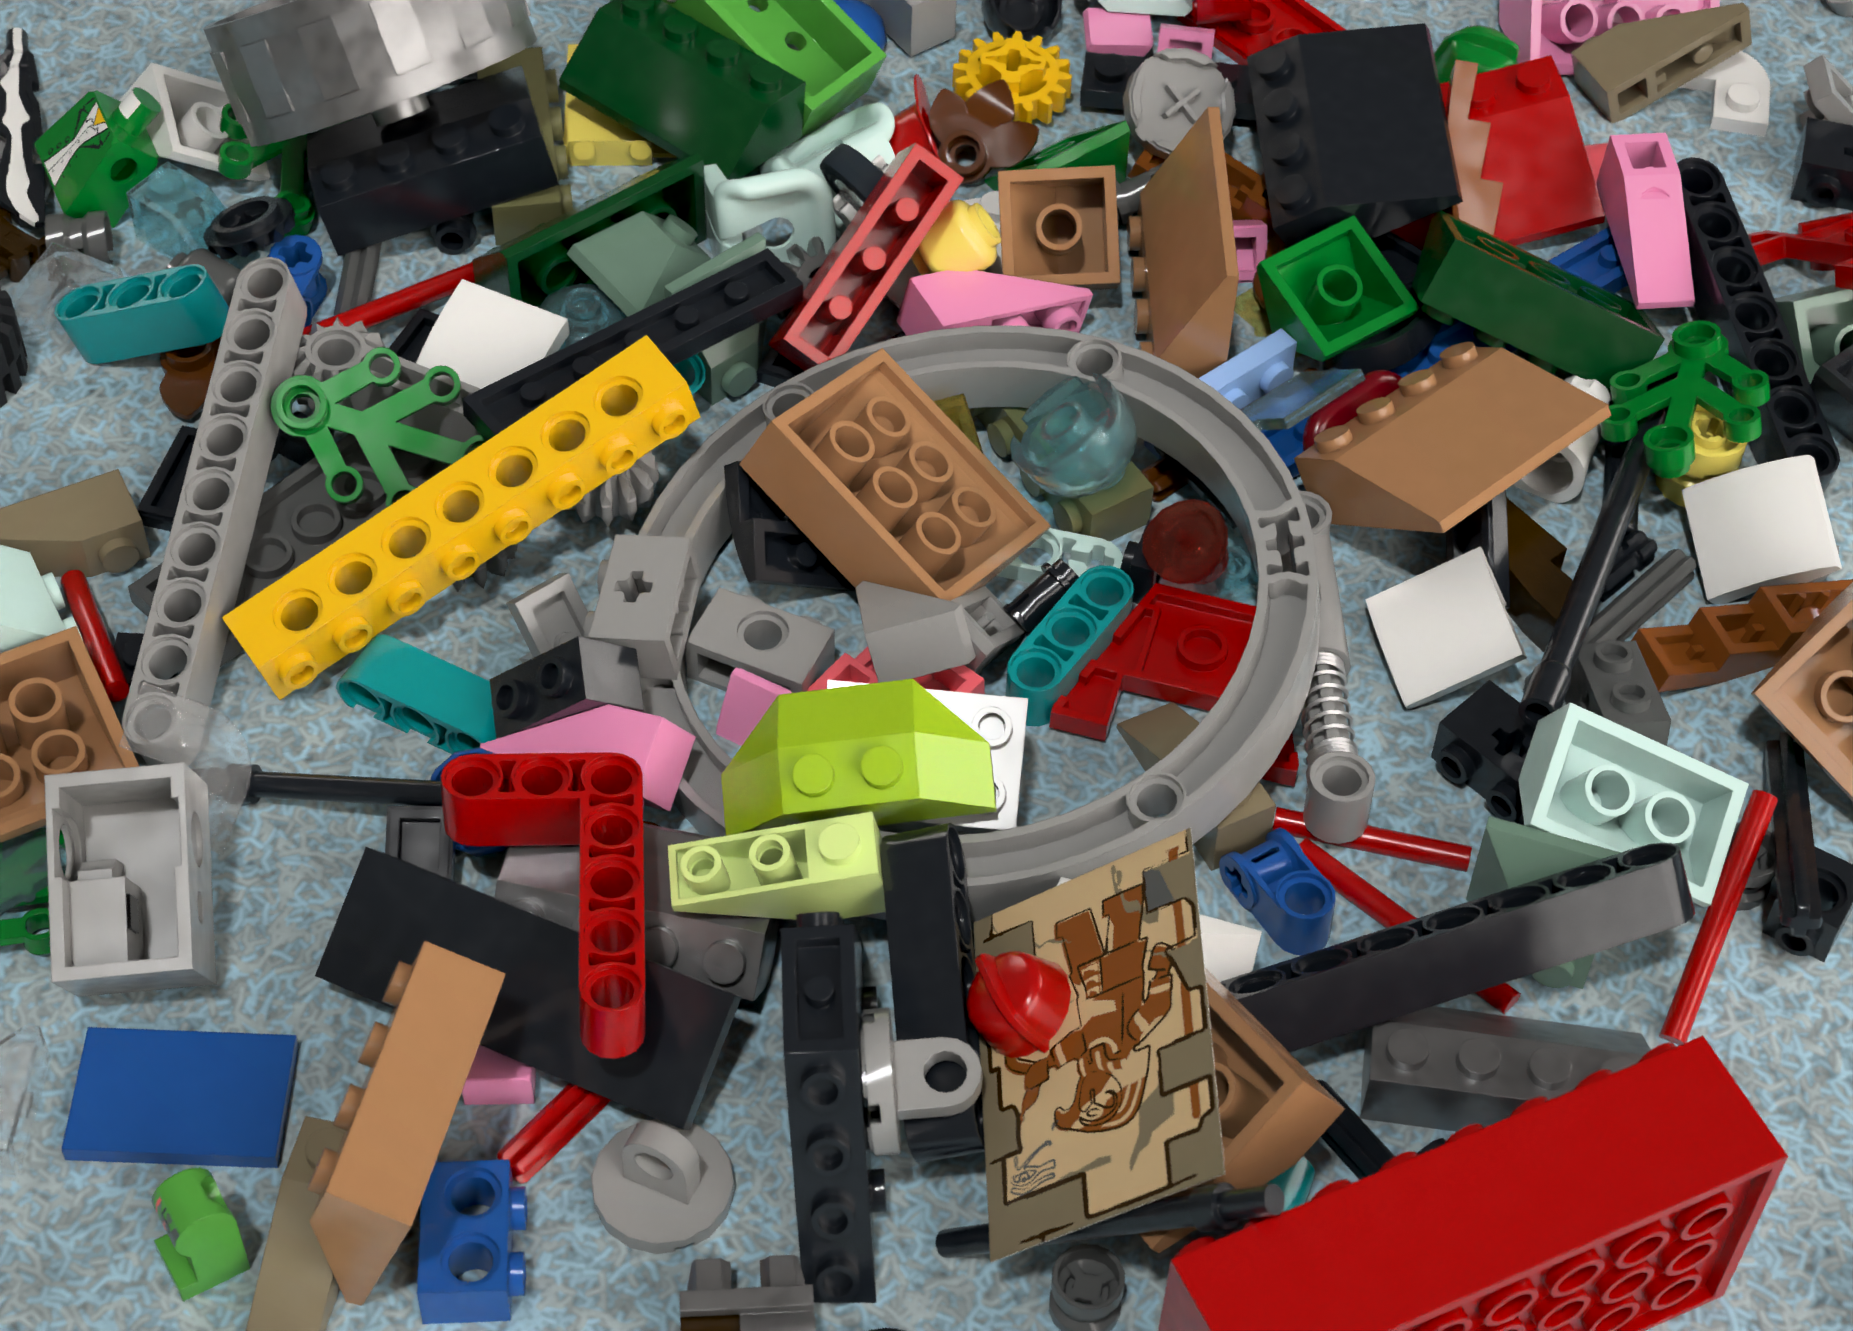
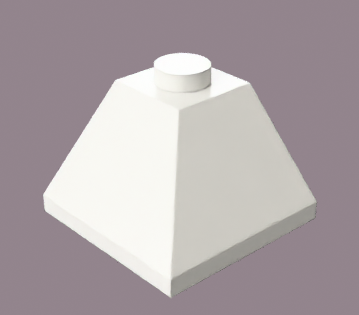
[119,62,270,182]

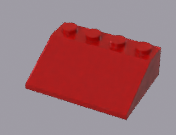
[1390,55,1605,250]

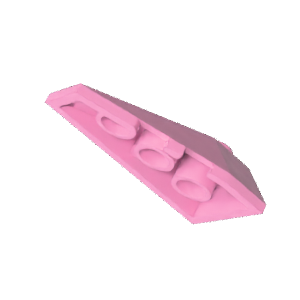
[1499,0,1720,75]

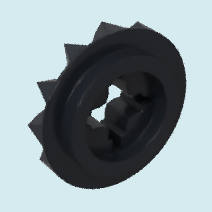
[203,196,296,259]

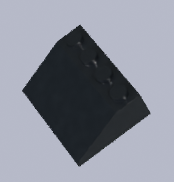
[1247,23,1463,248]
[306,65,559,256]

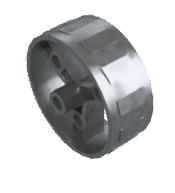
[203,0,537,147]

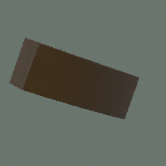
[1506,497,1573,652]

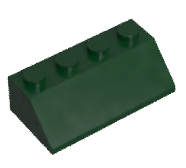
[559,0,806,180]
[472,153,707,315]
[1412,210,1665,393]

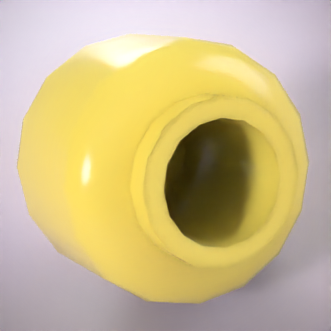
[911,200,1001,275]

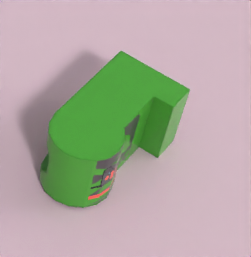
[152,1167,251,1302]

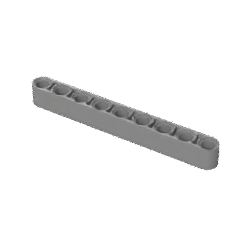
[122,257,307,766]

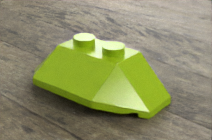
[721,678,997,836]

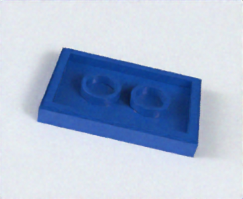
[61,1027,299,1168]

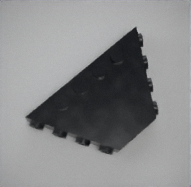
[781,912,887,1303]

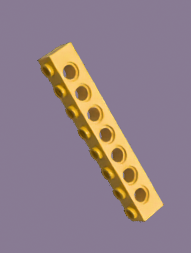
[222,335,701,700]

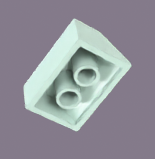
[1518,702,1749,907]

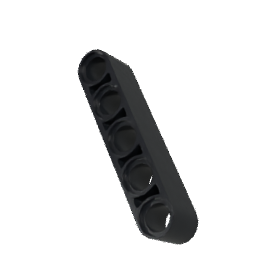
[881,823,985,1163]

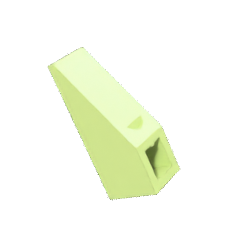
[668,812,886,920]

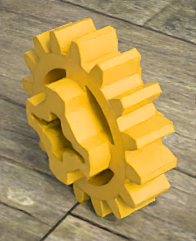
[952,31,1072,124]

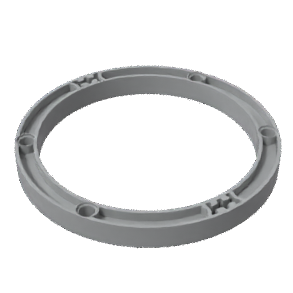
[638,326,1321,923]

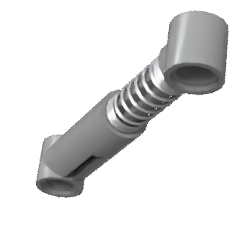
[1281,490,1376,844]

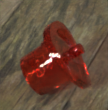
[1142,499,1229,585]

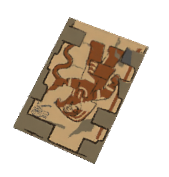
[974,827,1225,1263]

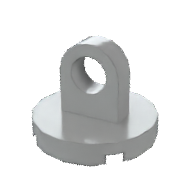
[1123,48,1236,160]
[860,1008,983,1156]
[591,1119,734,1254]

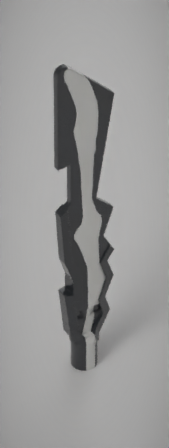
[0,28,45,228]

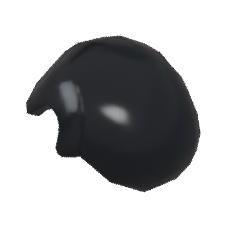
[981,0,1062,42]

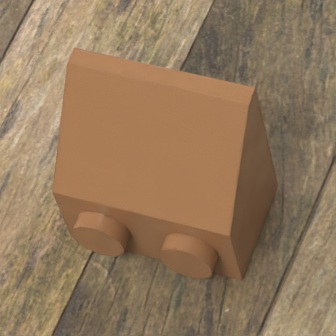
[998,165,1121,290]

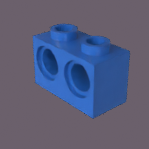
[417,1159,527,1324]

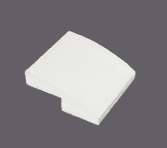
[416,279,570,389]
[1682,454,1842,604]
[1365,547,1527,709]

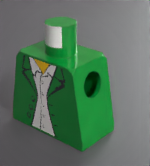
[34,87,162,229]

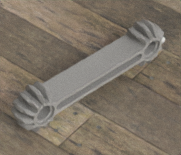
[292,317,659,527]

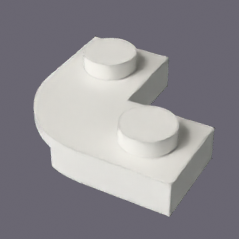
[1680,51,1770,137]

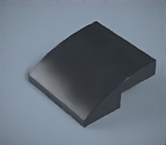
[724,461,856,591]

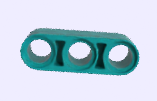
[54,264,229,364]
[1005,565,1134,727]
[336,634,496,754]

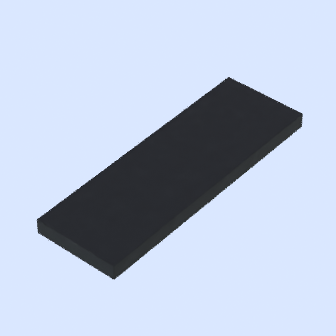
[315,847,742,1130]

